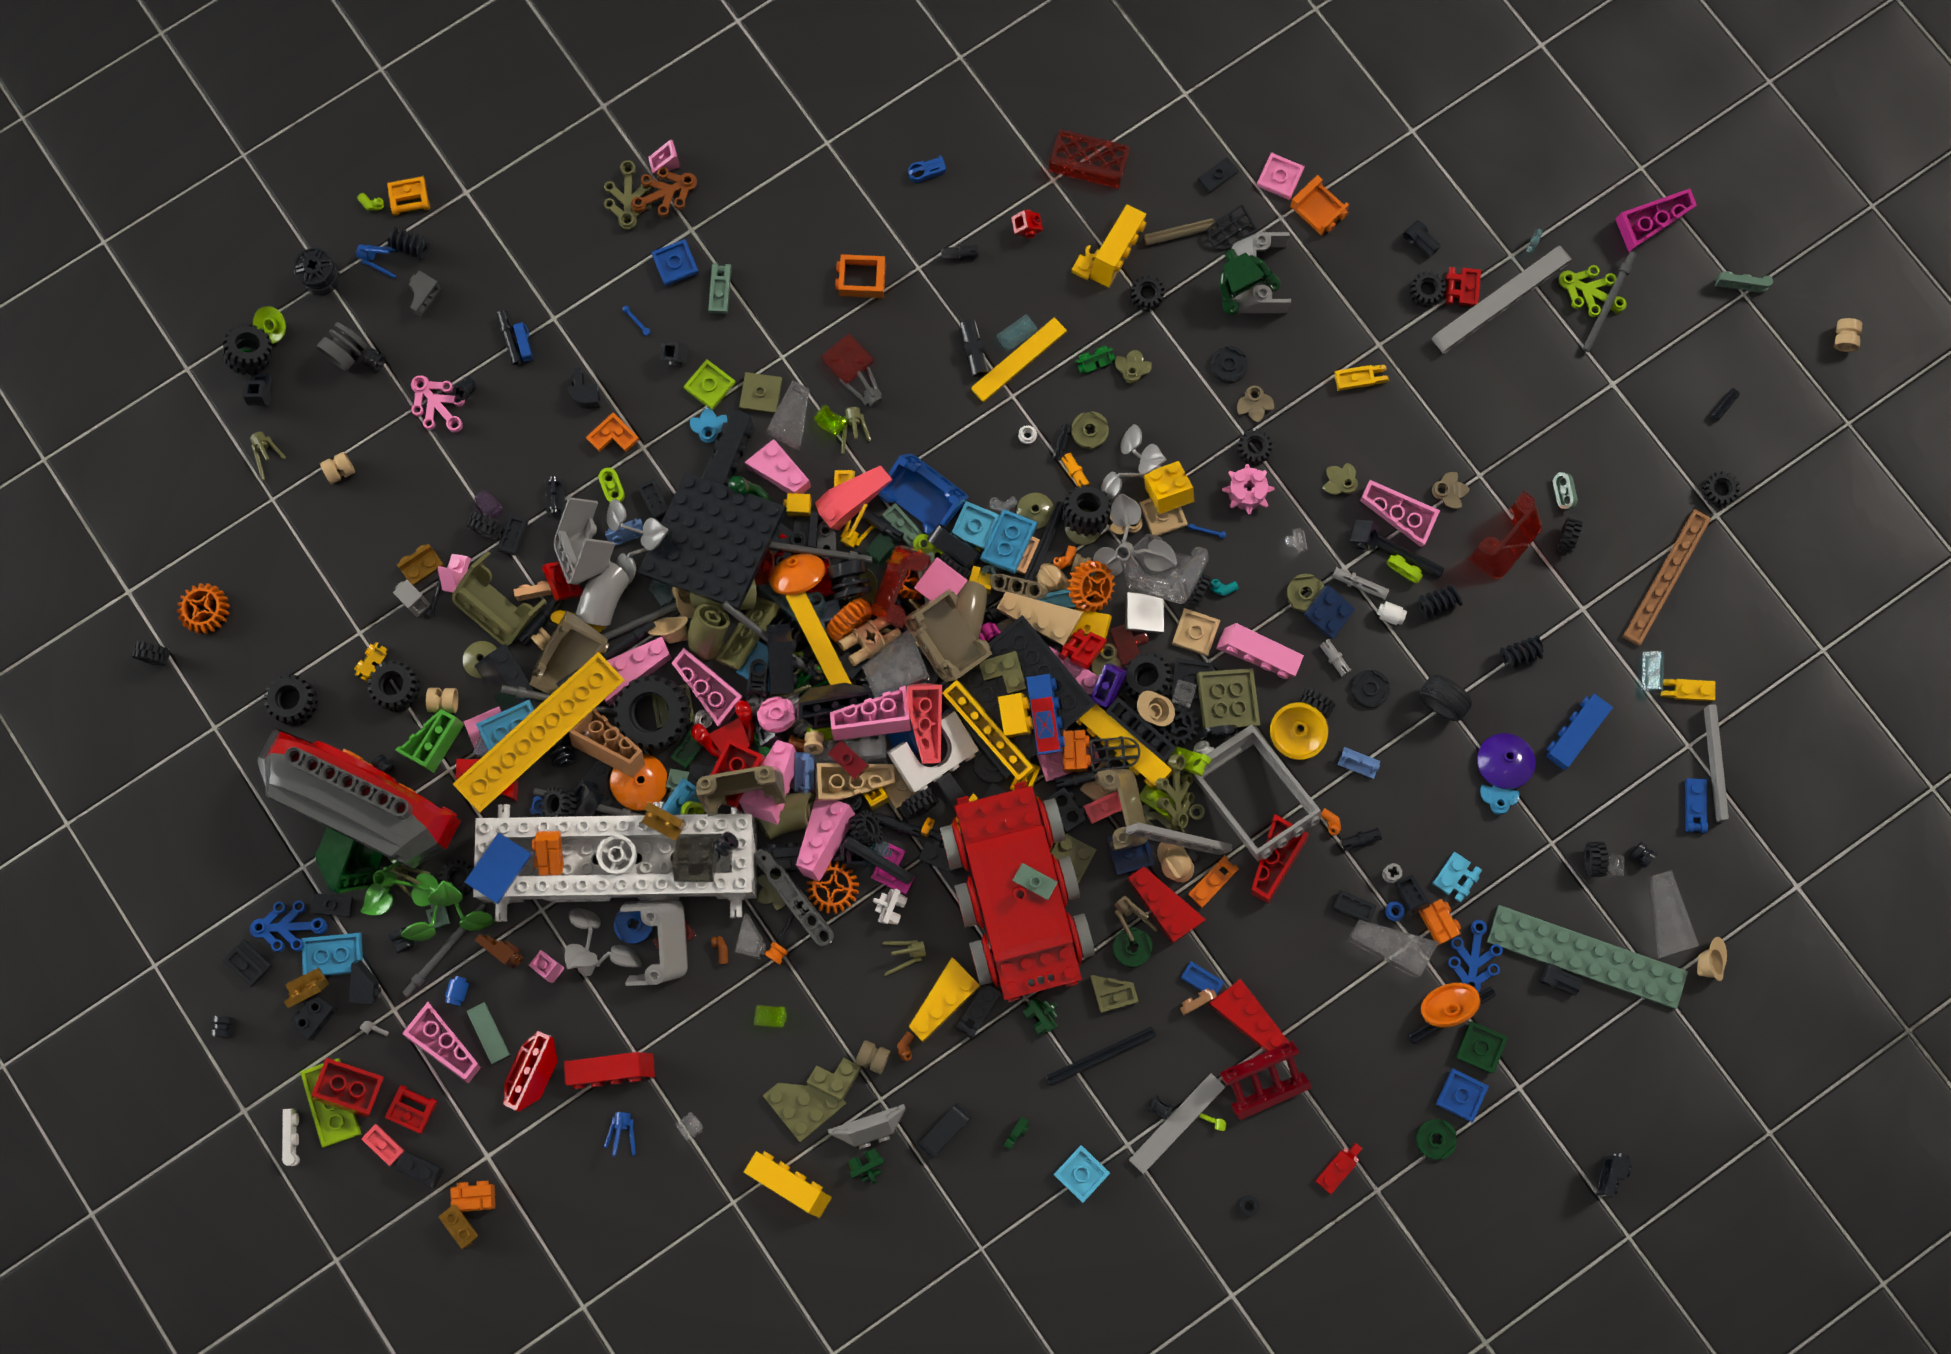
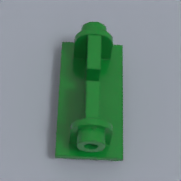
[1075,346,1115,374]

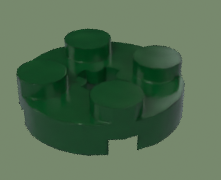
[1113,927,1152,967]
[1415,1119,1457,1160]

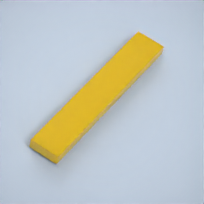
[971,317,1067,403]
[786,592,851,685]

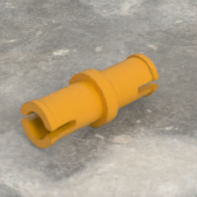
[1061,453,1090,487]

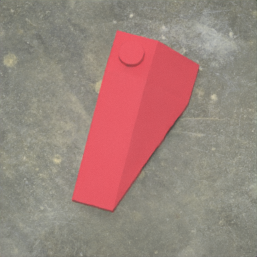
[815,466,893,531]
[907,683,942,764]

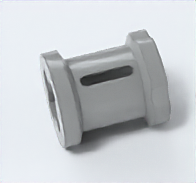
[1382,863,1403,883]

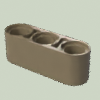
[990,574,1048,600]

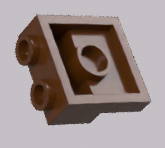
[475,934,524,968]

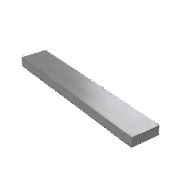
[1704,705,1729,823]
[1126,822,1232,855]
[1129,1073,1225,1174]

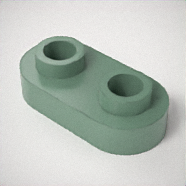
[1553,472,1578,510]

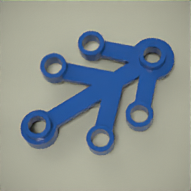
[250,901,328,953]
[1448,920,1503,993]

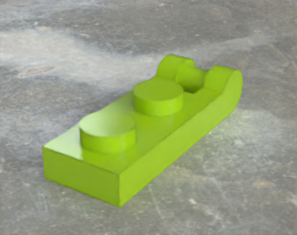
[1167,746,1212,776]

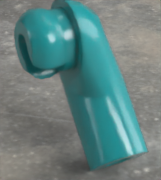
[1210,579,1239,596]

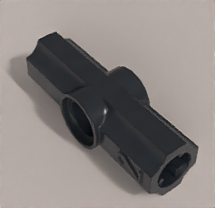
[960,319,988,378]

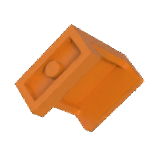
[1290,175,1349,235]

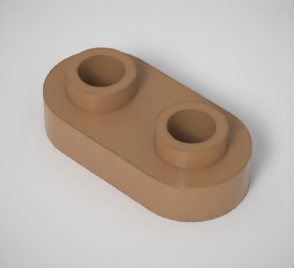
[1180,988,1218,1015]

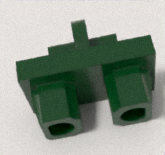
[1023,997,1058,1035]
[848,1148,885,1185]

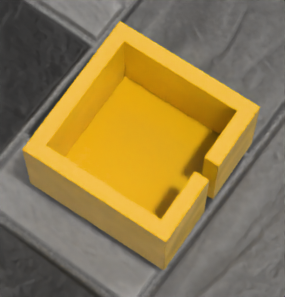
[1144,461,1194,514]
[998,693,1034,738]

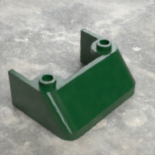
[315,827,384,894]

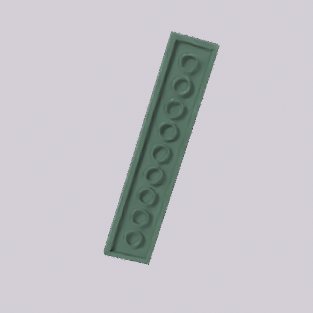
[1486,905,1688,1009]

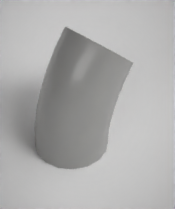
[576,562,629,626]

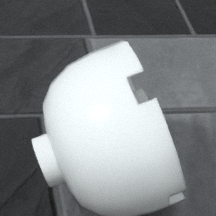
[596,834,637,875]

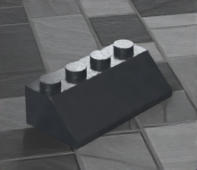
[475,644,542,712]

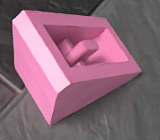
[648,140,680,174]

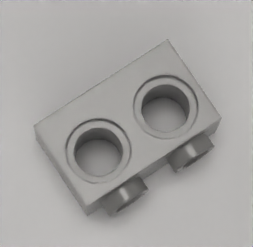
[393,580,431,617]

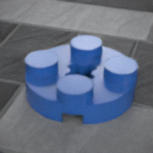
[614,910,653,944]

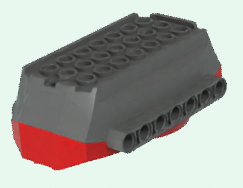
[257,728,461,869]

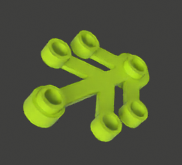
[1559,265,1627,317]

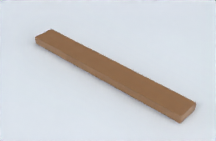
[1622,509,1711,646]

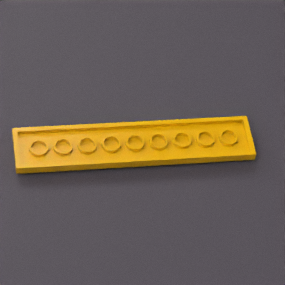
[453,652,625,813]

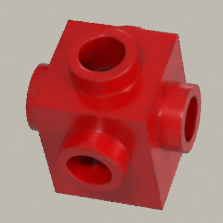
[1011,210,1043,238]

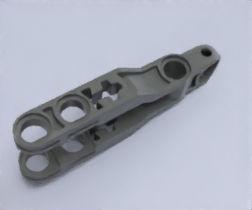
[754,849,834,946]

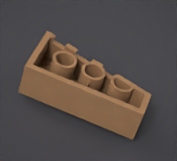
[569,708,645,778]

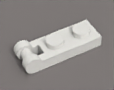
[282,1109,300,1166]

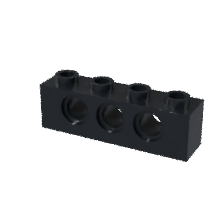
[1105,697,1178,764]

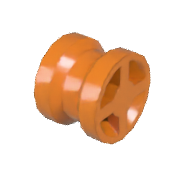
[764,941,789,965]

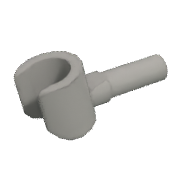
[360,1021,389,1036]

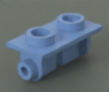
[605,518,643,546]
[1337,747,1380,779]
[794,752,814,792]

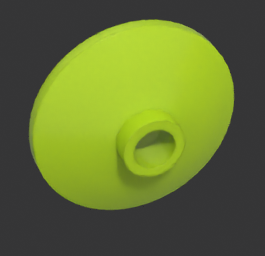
[253,306,286,344]

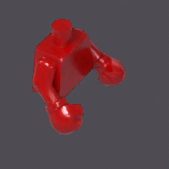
[691,700,755,759]

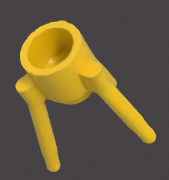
[840,504,874,548]

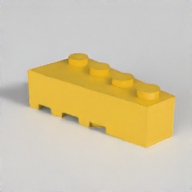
[1090,204,1147,287]
[909,957,980,1043]
[744,1151,832,1218]

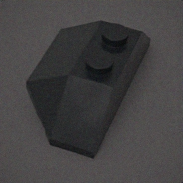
[797,683,872,730]

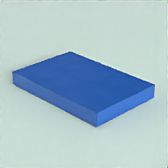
[465,832,532,904]

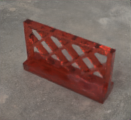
[1048,129,1130,188]

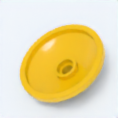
[1270,702,1328,760]

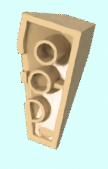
[814,763,895,801]

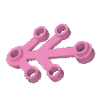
[411,375,465,433]

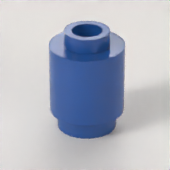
[445,976,469,1006]

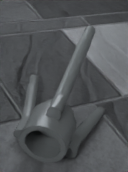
[840,367,882,407]

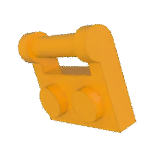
[387,176,430,216]

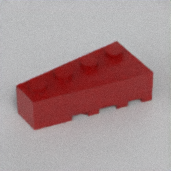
[1251,814,1309,904]
[564,1052,655,1089]

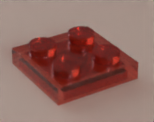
[821,334,874,384]

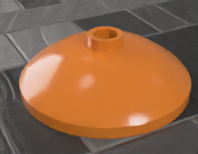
[769,554,825,595]
[610,753,668,811]
[1421,983,1480,1027]

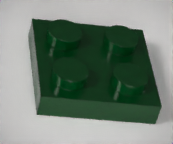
[1456,1021,1508,1074]

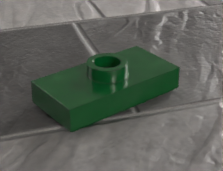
[670,728,703,770]

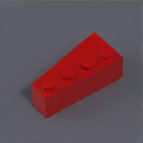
[1127,867,1206,944]
[1208,979,1289,1052]

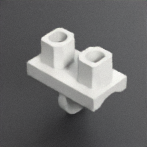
[873,889,907,925]

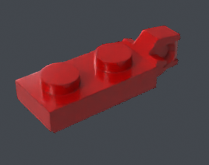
[1315,1143,1363,1195]

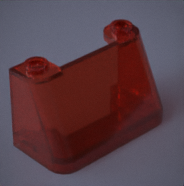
[1469,490,1543,579]
[872,545,933,629]

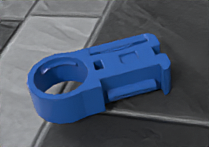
[908,155,946,183]
[513,322,533,362]

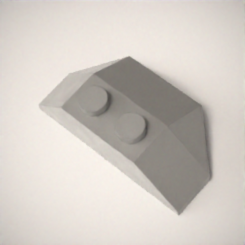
[828,1104,906,1149]

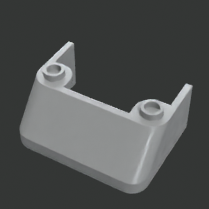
[1232,232,1291,313]
[554,497,615,585]
[620,899,688,986]

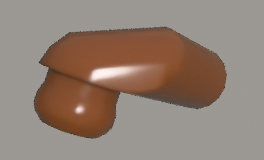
[711,936,728,964]
[897,1031,915,1062]

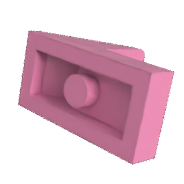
[438,554,471,593]
[529,950,564,983]

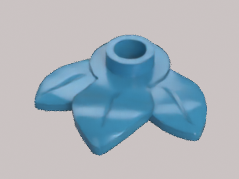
[690,407,727,443]
[1480,785,1519,815]

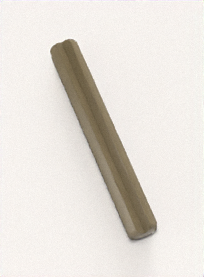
[1144,219,1216,245]

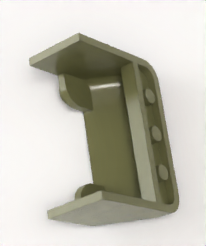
[452,551,546,646]

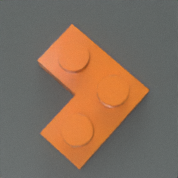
[586,413,640,452]

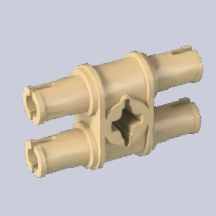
[838,613,903,666]

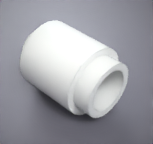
[1377,601,1407,625]

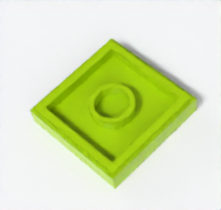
[683,359,736,411]

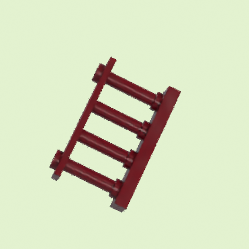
[1220,1041,1312,1120]

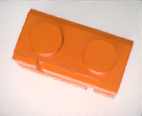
[1061,730,1091,773]
[531,831,564,876]
[1418,899,1461,946]
[451,1181,495,1212]

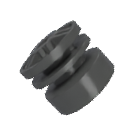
[316,322,367,372]

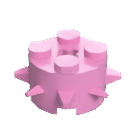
[1222,464,1274,514]

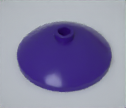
[1477,733,1536,789]

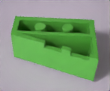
[395,709,464,773]

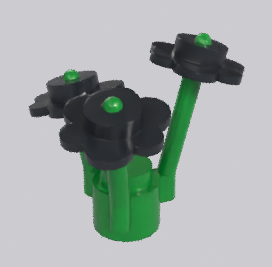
[794,655,829,695]

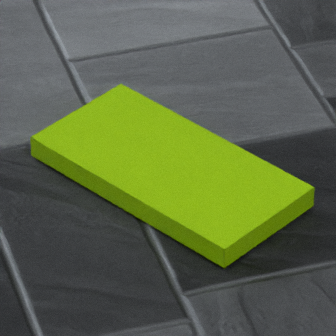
[300,1059,362,1148]

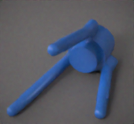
[356,244,396,278]
[604,1112,636,1157]

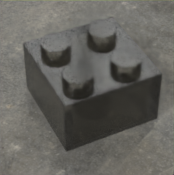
[672,837,718,882]

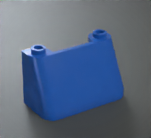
[878,454,968,535]

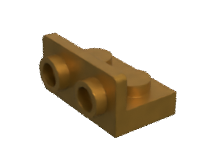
[397,544,445,587]
[642,802,686,841]
[284,968,329,1008]
[438,1205,478,1249]

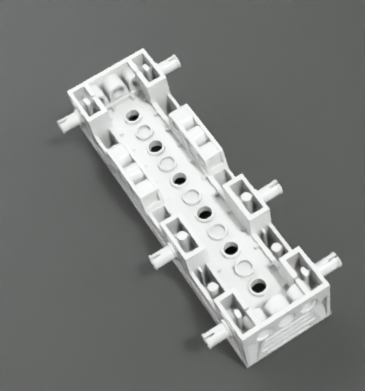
[473,802,757,922]

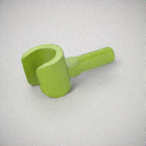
[1199,1113,1226,1131]

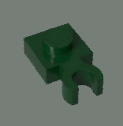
[1004,1117,1030,1150]

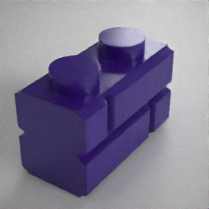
[1090,663,1127,707]

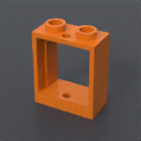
[835,255,886,298]

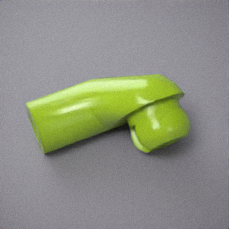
[357,193,384,211]

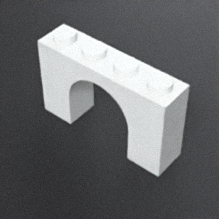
[887,711,979,792]

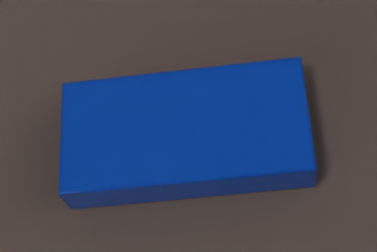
[1181,961,1224,995]

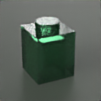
[865,533,895,566]

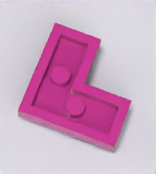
[871,843,915,895]

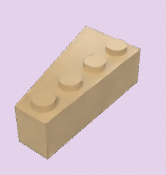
[997,592,1083,646]

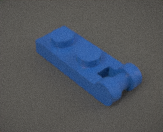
[1685,778,1708,833]

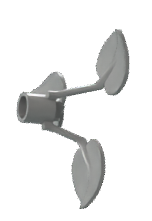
[1101,424,1167,501]
[1091,494,1177,576]
[607,499,668,588]
[564,908,642,976]

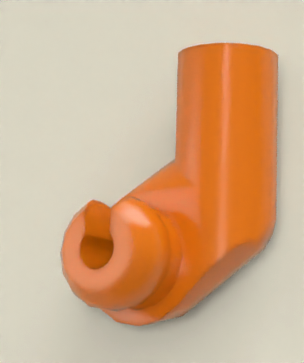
[1053,546,1077,569]
[1321,808,1341,836]

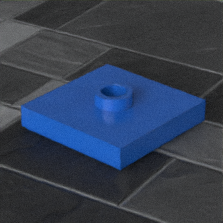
[651,239,699,286]
[1435,1068,1489,1123]

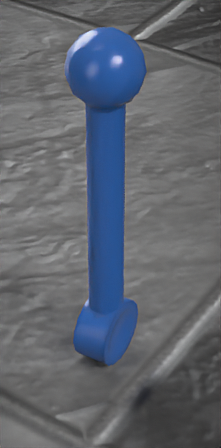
[622,306,650,336]
[1187,524,1226,539]

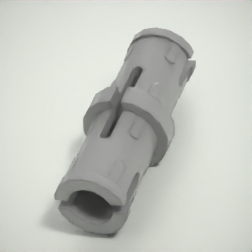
[1320,639,1351,677]

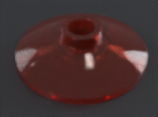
[754,549,774,585]

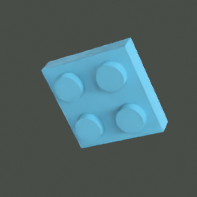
[952,501,1000,550]
[1054,1145,1110,1203]

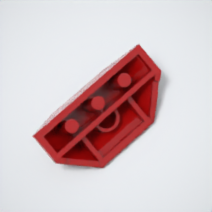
[503,1031,558,1112]

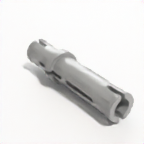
[1332,567,1389,600]

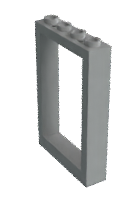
[1189,724,1322,862]

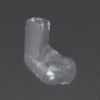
[989,496,1018,512]

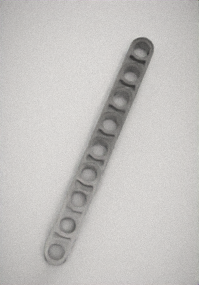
[1431,246,1572,354]

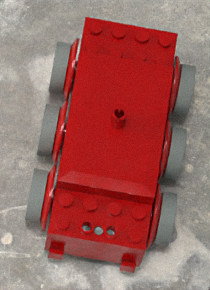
[940,781,1095,1002]

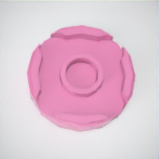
[757,696,796,733]

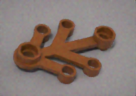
[631,167,697,217]

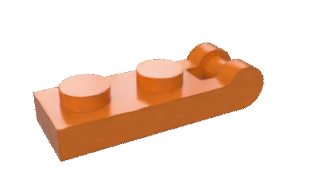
[1188,855,1239,908]

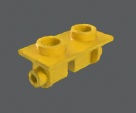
[354,642,388,682]

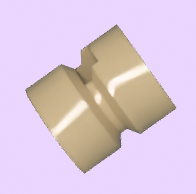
[1834,318,1863,352]
[320,451,356,485]
[426,688,458,713]

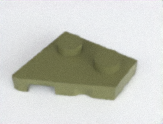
[1090,975,1139,1013]

